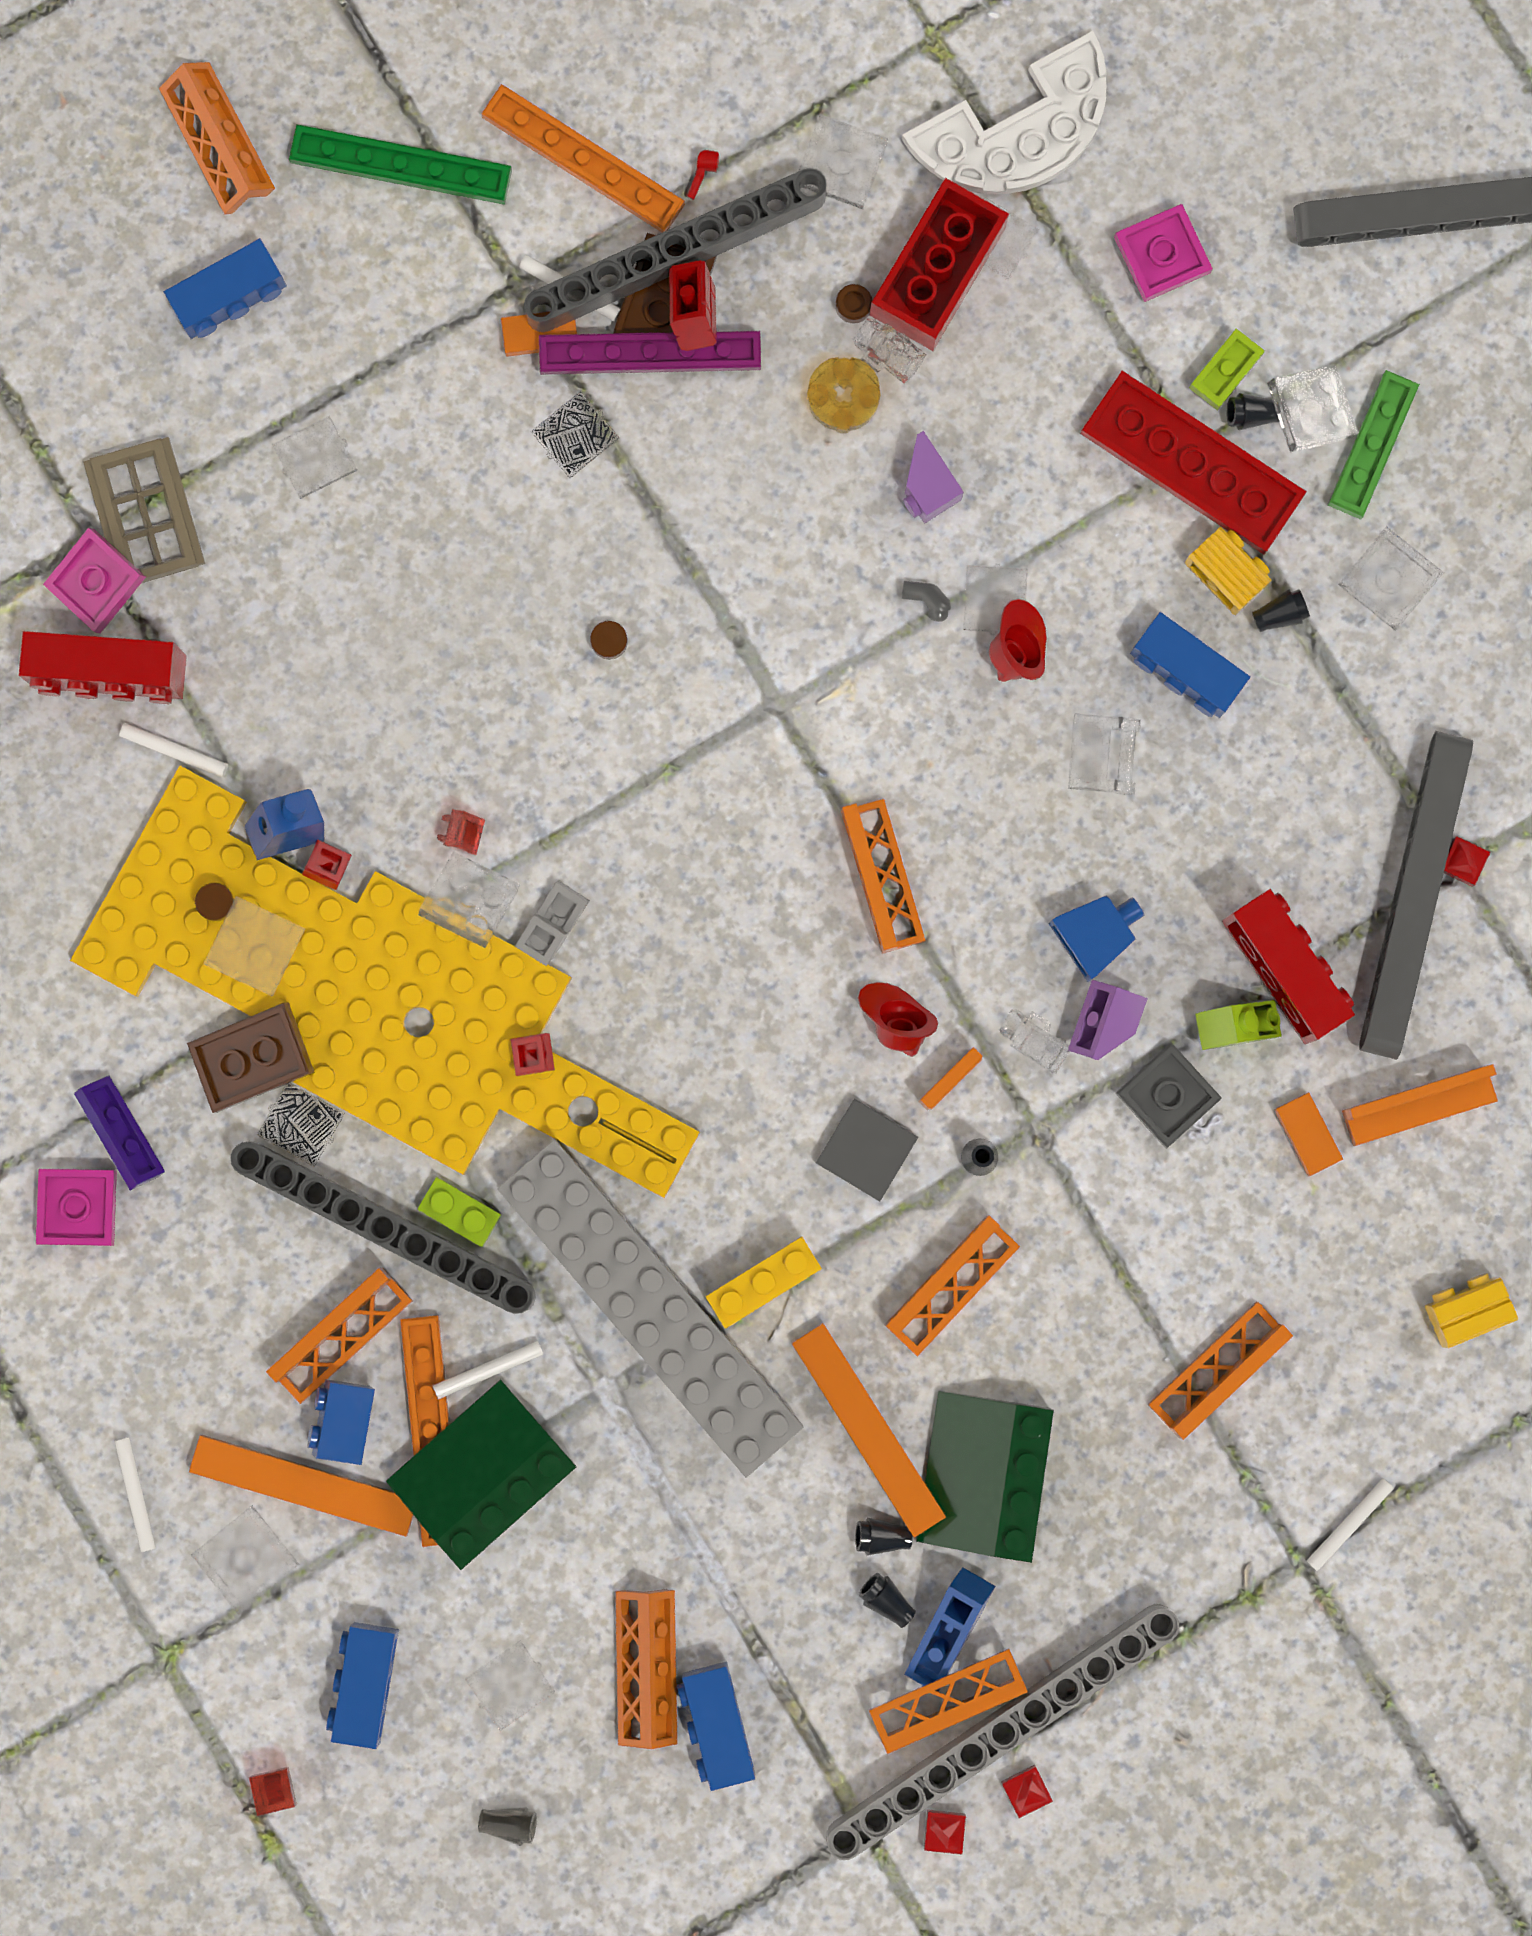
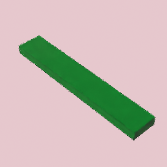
[289,124,512,205]

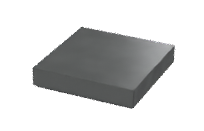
[1115,1043,1222,1149]
[816,1099,918,1202]

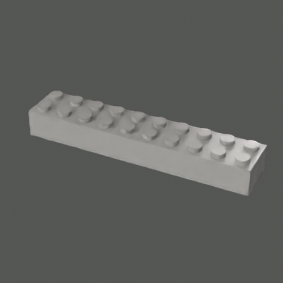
[497,1139,804,1478]

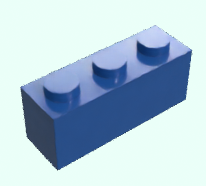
[163,238,287,339]
[1130,612,1251,718]
[326,1622,399,1749]
[677,1661,755,1791]

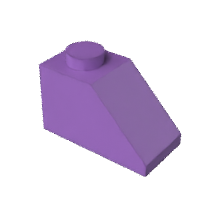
[903,431,964,524]
[1068,980,1148,1060]

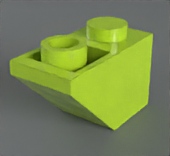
[1195,1000,1282,1050]

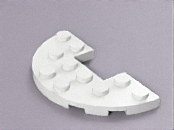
[902,31,1107,194]

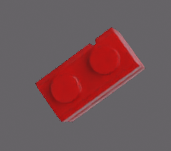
[669,260,717,351]

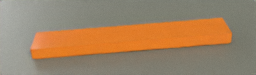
[481,84,685,233]
[400,1315,450,1547]
[792,1323,946,1538]
[189,1435,414,1537]

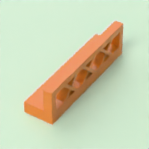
[159,62,275,214]
[841,799,926,954]
[1342,1064,1498,1146]
[885,1215,1020,1357]
[266,1268,413,1404]
[1148,1302,1293,1440]
[616,1589,678,1749]
[869,1648,1028,1754]

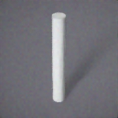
[519,255,621,322]
[119,723,228,778]
[432,1341,543,1399]
[114,1437,156,1552]
[1306,1478,1394,1572]

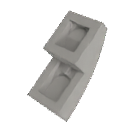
[515,881,590,966]

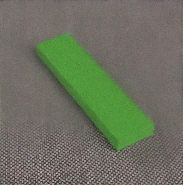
[1327,370,1420,520]

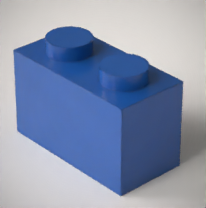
[307,1379,375,1465]

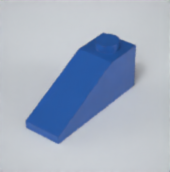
[904,1567,996,1691]

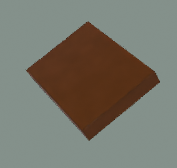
[613,233,717,334]
[187,1002,315,1113]

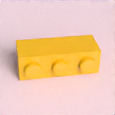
[705,1236,822,1329]

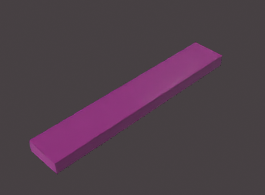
[539,331,761,375]

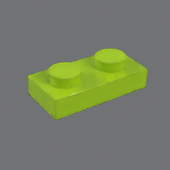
[1189,328,1265,411]
[417,1177,502,1247]

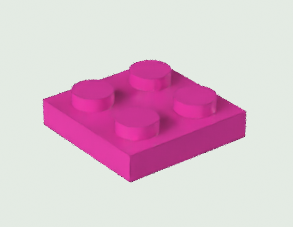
[1114,204,1213,302]
[43,528,146,634]
[36,1169,117,1246]

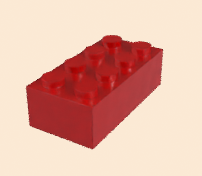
[870,177,1009,351]
[19,631,187,704]
[1222,888,1355,1044]

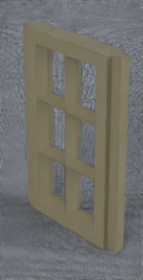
[83,437,206,583]

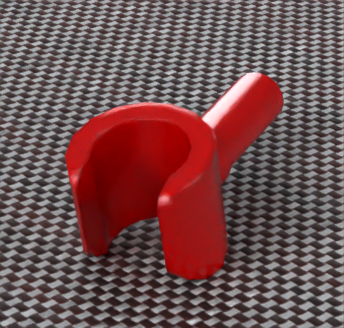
[686,150,719,200]

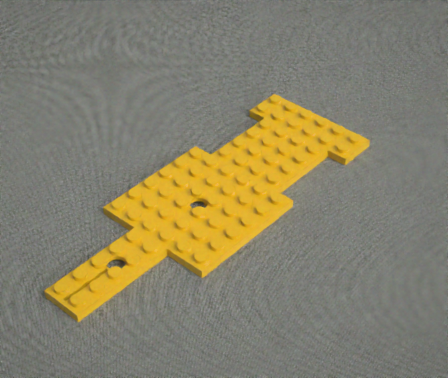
[70,766,700,1198]

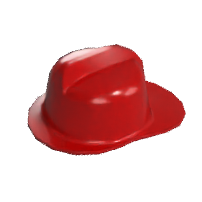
[989,599,1047,682]
[858,982,938,1057]

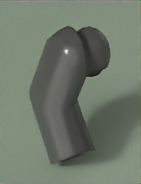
[902,581,951,622]

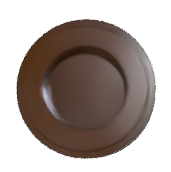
[835,284,872,324]
[590,621,628,660]
[195,883,234,921]

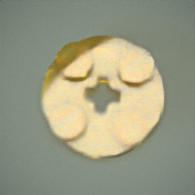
[807,357,881,434]

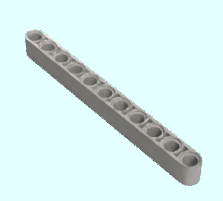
[827,1604,1179,1860]

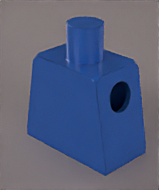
[244,789,325,860]
[1048,895,1145,982]

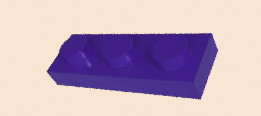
[74,1076,165,1191]

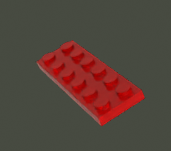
[1080,370,1307,555]

